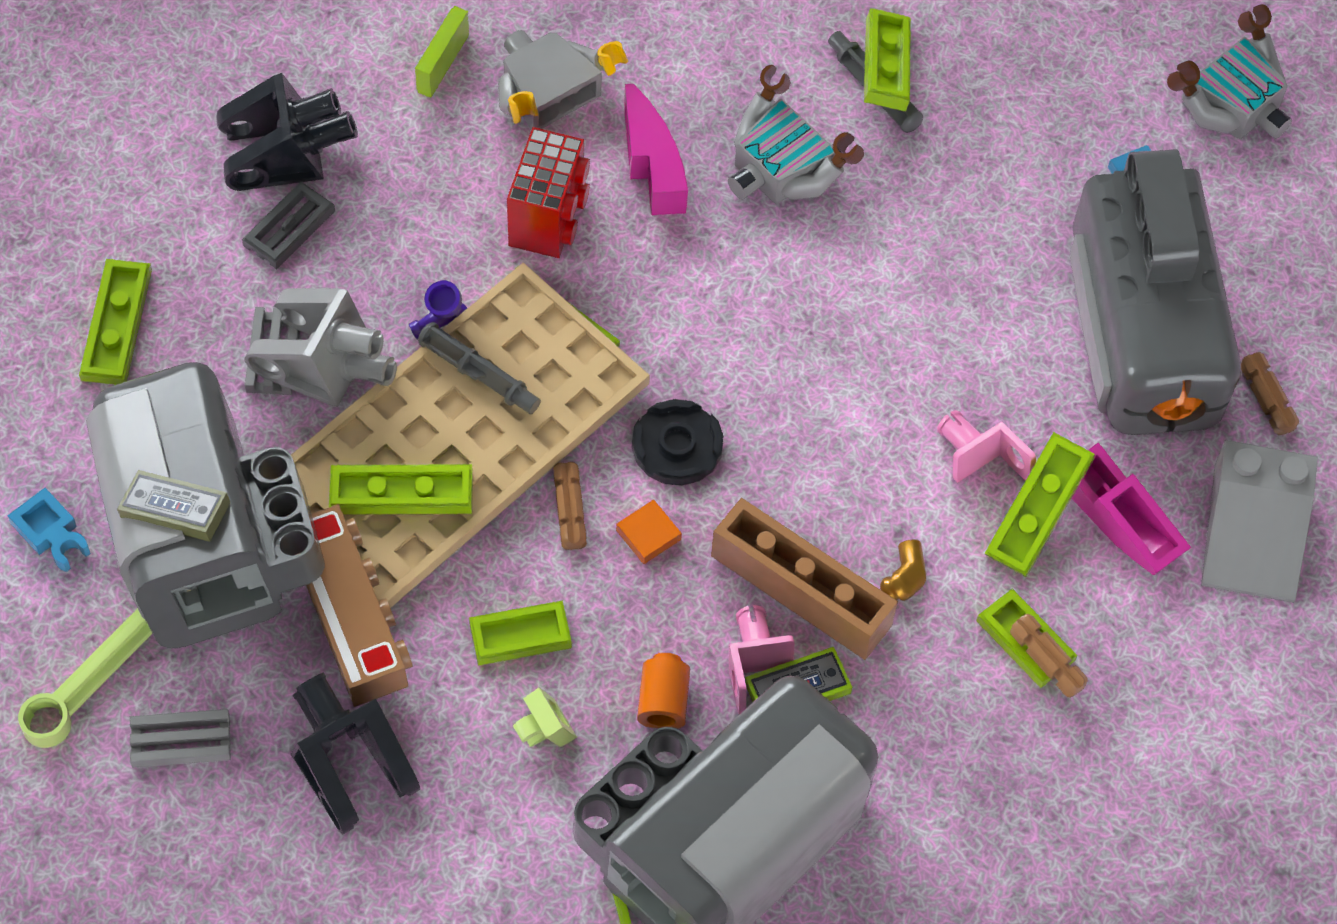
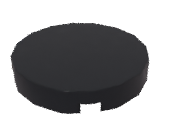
[632,399,724,486]

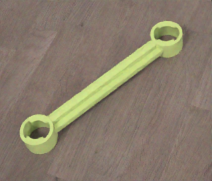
[18,608,153,748]

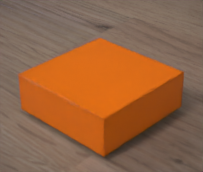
[616,499,682,564]

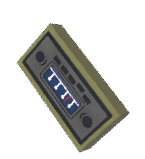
[117,470,230,542]

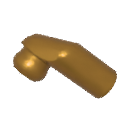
[880,539,926,601]

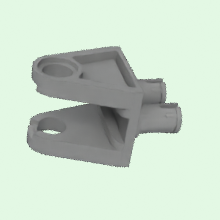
[244,288,397,407]

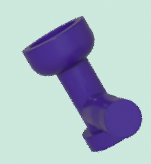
[409,280,467,340]

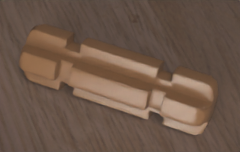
[1241,352,1299,435]
[553,462,587,550]
[1010,614,1088,698]

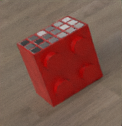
[507,127,590,258]

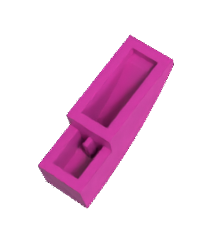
[624,84,688,215]
[1072,442,1191,575]

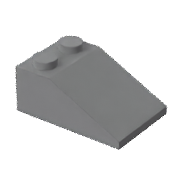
[1201,440,1318,603]

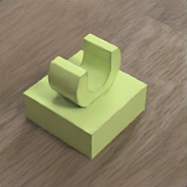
[513,688,577,747]

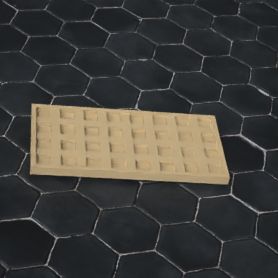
[291,263,650,608]

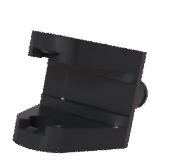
[216,73,358,191]
[291,672,420,835]

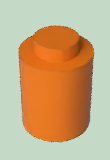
[637,653,691,729]

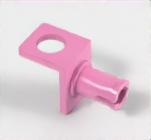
[937,410,1036,483]
[729,605,795,714]

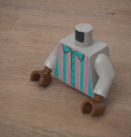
[1167,4,1292,139]
[728,65,864,204]

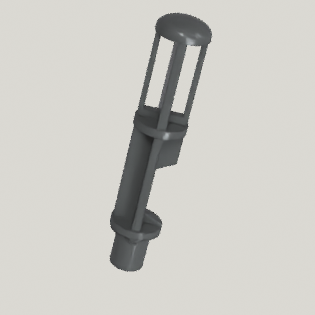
[828,31,923,133]
[418,322,541,415]

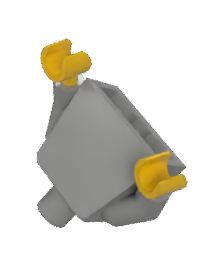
[498,30,629,130]

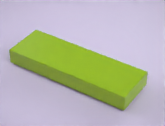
[864,8,911,111]
[79,259,152,385]
[985,432,1095,577]
[329,464,473,514]

